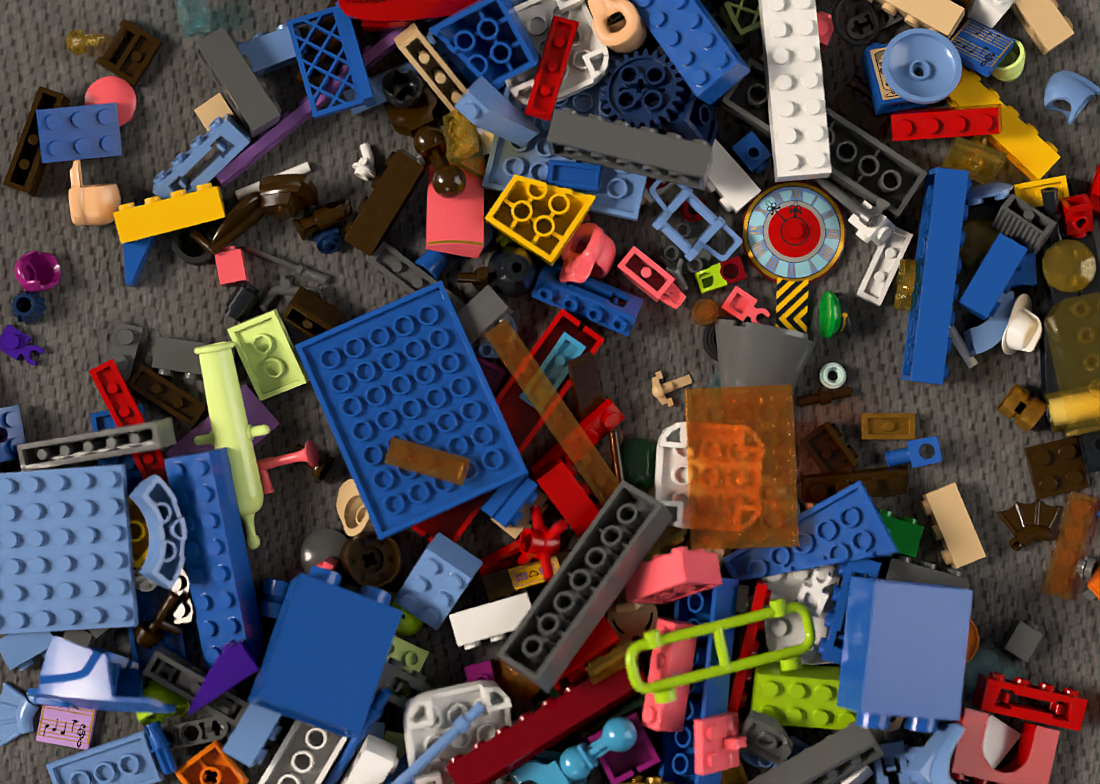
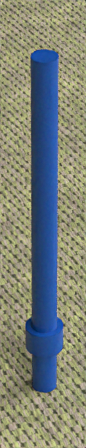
[324,688,392,784]

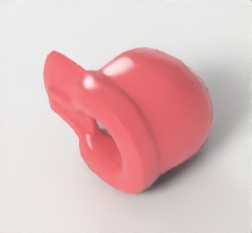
[559,222,616,283]

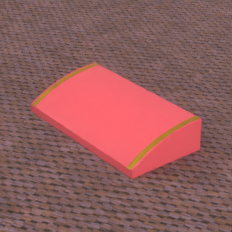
[426,158,484,259]

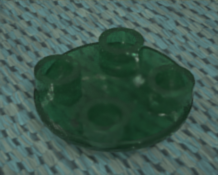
[611,438,657,490]

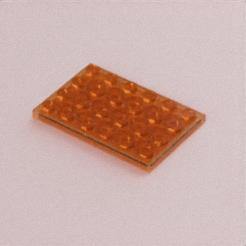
[685,384,799,550]

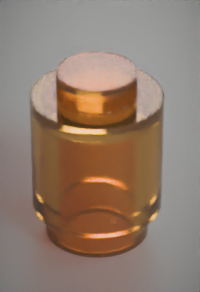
[691,298,719,327]

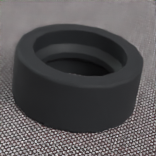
[170,221,220,266]

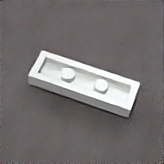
[855,227,913,307]

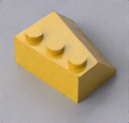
[485,174,596,266]

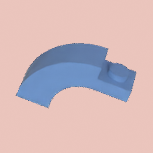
[963,291,1015,357]

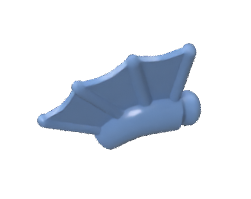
[0,682,40,746]

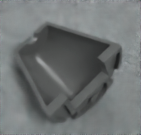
[715,319,818,431]

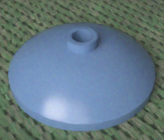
[882,28,962,104]

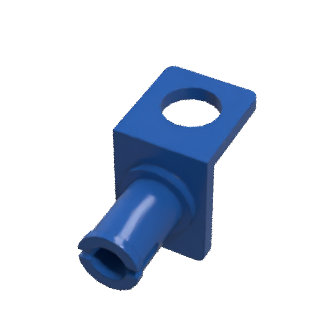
[885,436,943,468]

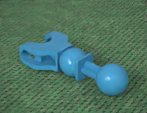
[510,717,637,784]

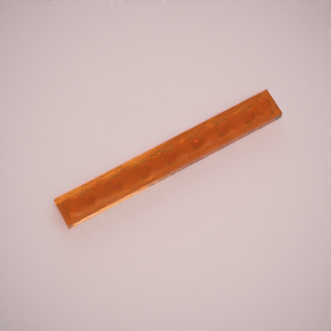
[484,319,620,507]

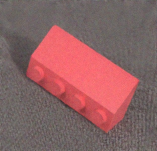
[641,616,697,732]

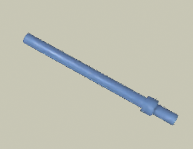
[392,702,486,784]

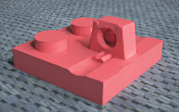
[694,711,746,775]

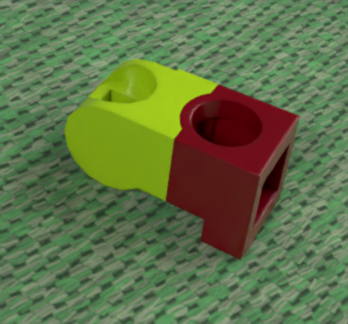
[695,256,748,294]

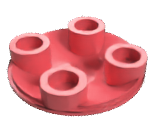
[84,76,137,127]

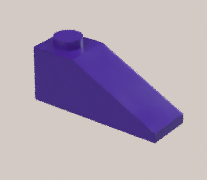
[188,638,261,714]

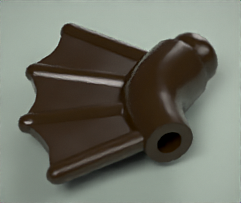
[997,499,1061,551]

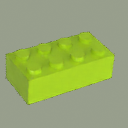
[749,662,857,730]

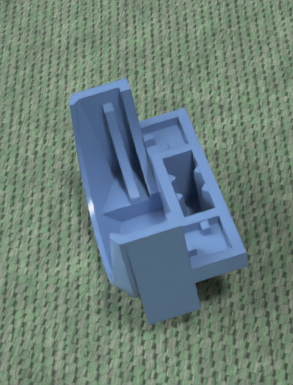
[903,723,965,784]

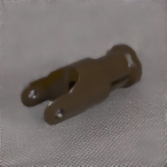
[293,198,353,241]

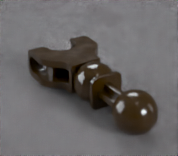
[383,82,466,198]

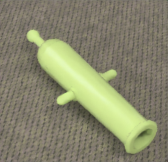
[194,341,270,550]

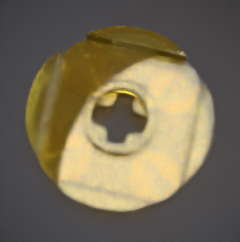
[893,258,916,312]

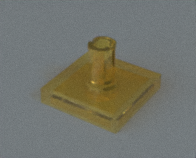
[941,135,1007,183]

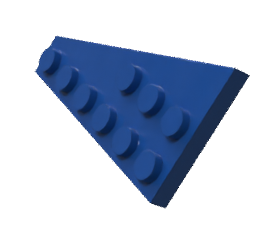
[722,481,900,582]

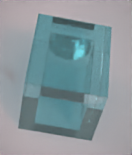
[177,0,211,38]

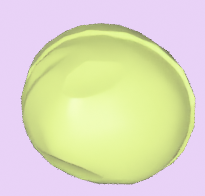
[991,38,1026,82]

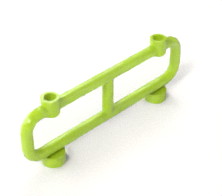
[625,598,816,704]

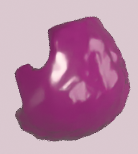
[14,250,61,293]

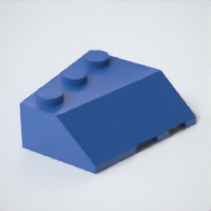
[428,0,541,87]

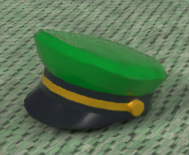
[819,291,852,339]

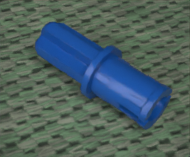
[143,720,177,775]

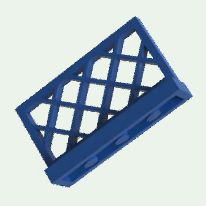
[286,2,377,120]

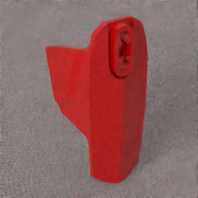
[338,0,478,32]

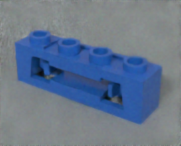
[531,262,644,337]
[817,559,881,664]

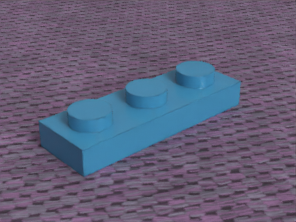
[519,332,586,412]

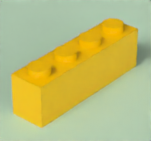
[113,182,227,244]

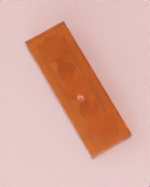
[384,437,471,486]

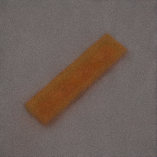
[1041,491,1097,600]

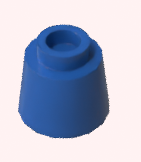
[415,250,449,281]

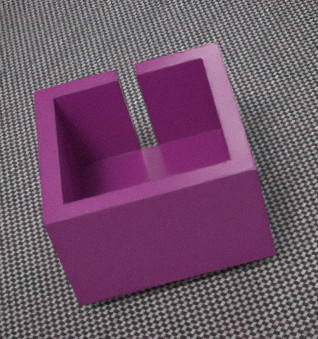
[588,711,660,784]

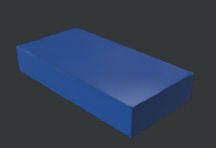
[546,159,602,193]

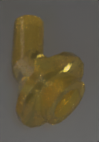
[66,29,105,56]

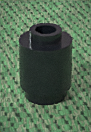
[224,282,261,323]

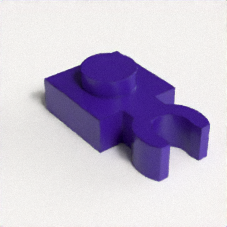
[0,324,45,366]

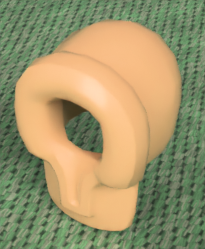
[587,0,647,54]
[69,160,121,227]

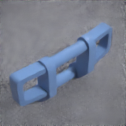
[648,179,742,262]

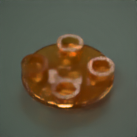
[494,657,540,701]

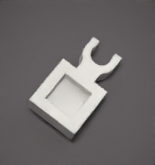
[795,568,832,618]

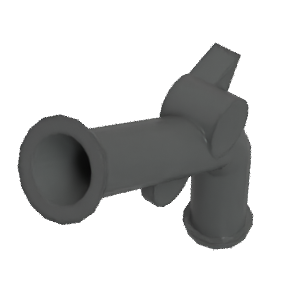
[258,274,323,312]

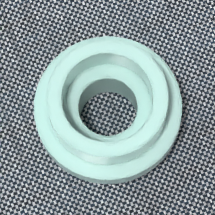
[819,362,846,389]

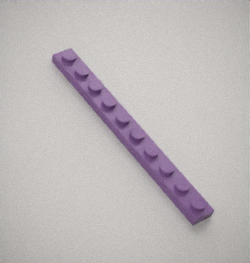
[215,23,426,187]

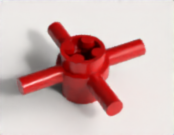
[517,505,567,582]

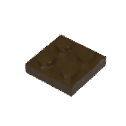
[1023,436,1089,499]

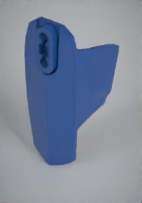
[27,636,176,713]

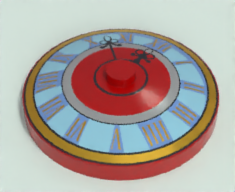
[741,181,846,283]

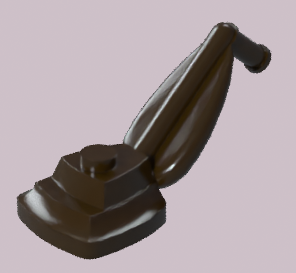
[190,174,319,255]

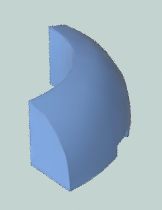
[129,475,187,589]

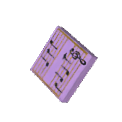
[36,705,97,750]

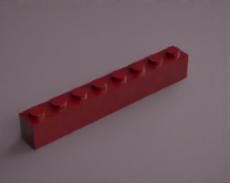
[445,655,647,784]

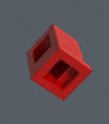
[1060,194,1094,238]

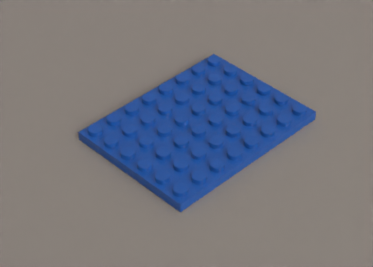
[295,280,528,541]

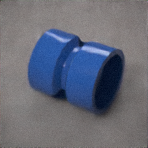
[259,578,291,618]

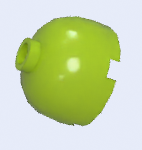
[136,680,190,726]

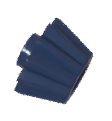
[10,291,47,325]

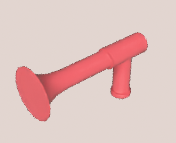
[257,440,319,494]

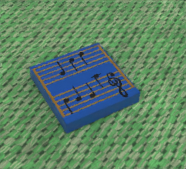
[950,18,1015,77]

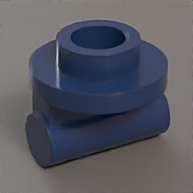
[313,226,343,254]

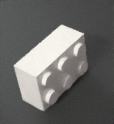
[449,592,532,650]

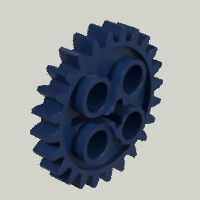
[600,49,686,129]

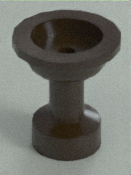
[291,443,334,484]

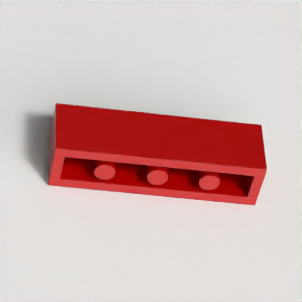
[891,104,1002,141]
[533,457,603,539]

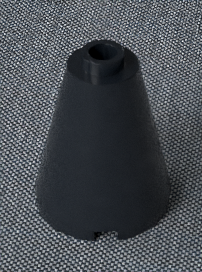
[487,244,540,297]

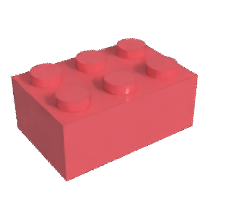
[625,547,722,605]

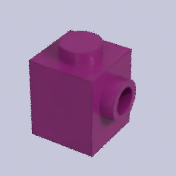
[464,659,496,682]

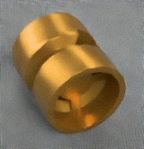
[997,383,1047,432]

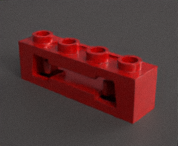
[972,671,1088,731]

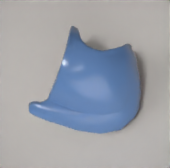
[1044,70,1100,125]

